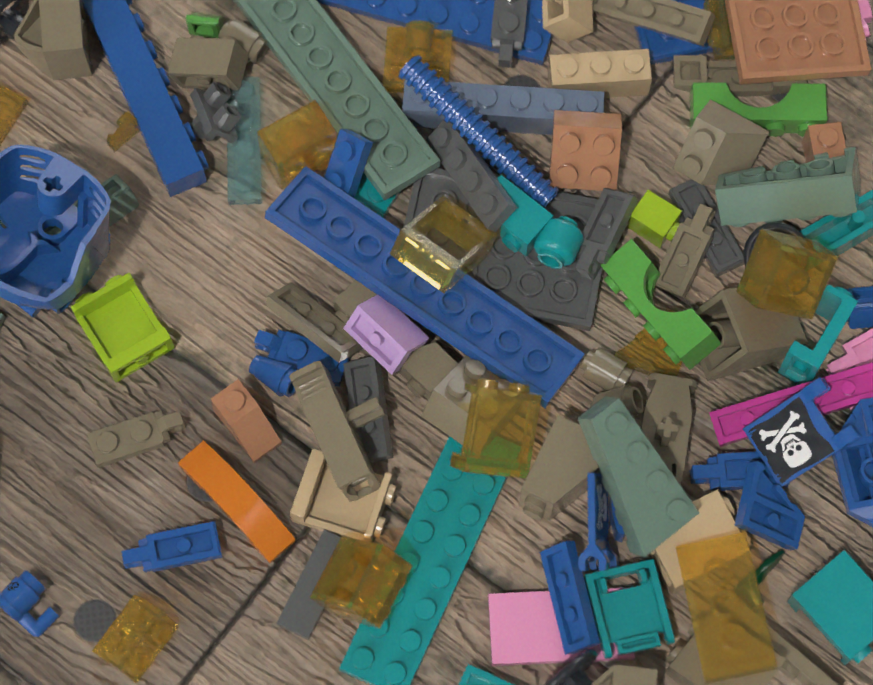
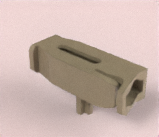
[289,361,385,501]
[640,373,697,484]

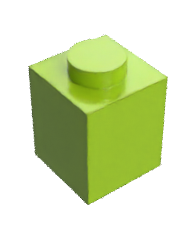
[627,190,682,249]

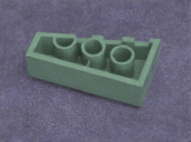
[715,146,861,227]
[578,397,699,557]

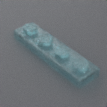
[227,77,262,205]

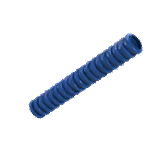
[399,55,559,208]

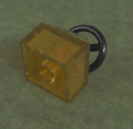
[736,222,838,319]

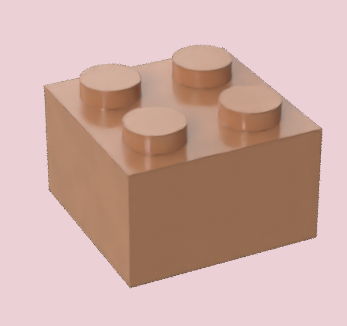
[549,110,622,191]

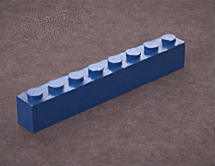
[82,0,209,197]

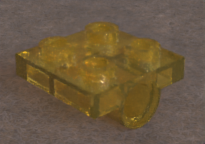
[383,20,453,93]

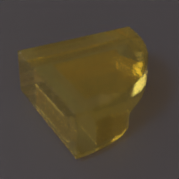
[107,111,140,152]

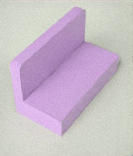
[343,295,429,375]

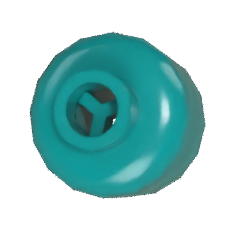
[534,216,584,269]

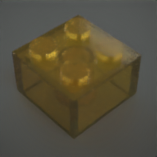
[257,100,337,190]
[309,536,412,629]

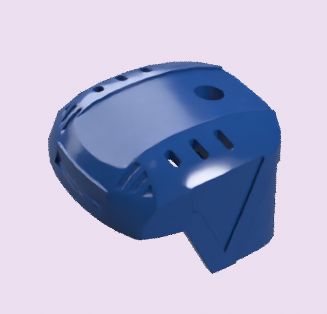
[0,145,110,309]

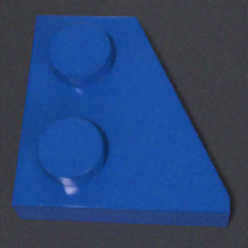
[734,461,805,550]

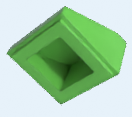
[186,12,224,38]

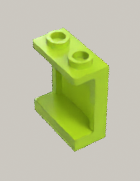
[71,273,175,383]

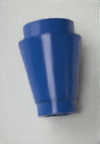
[249,355,297,397]

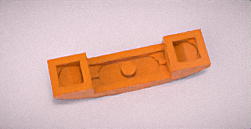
[178,440,296,564]

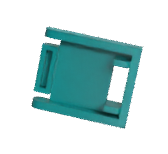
[584,559,675,659]

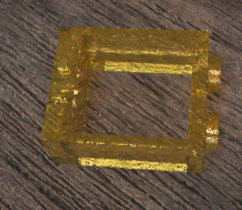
[390,195,497,294]

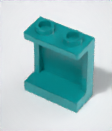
[778,285,858,385]
[787,550,873,666]

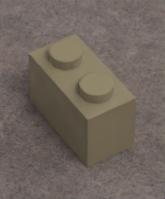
[167,35,249,91]

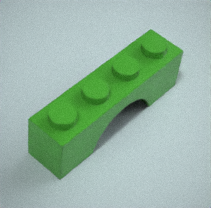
[689,82,827,137]
[600,239,721,370]

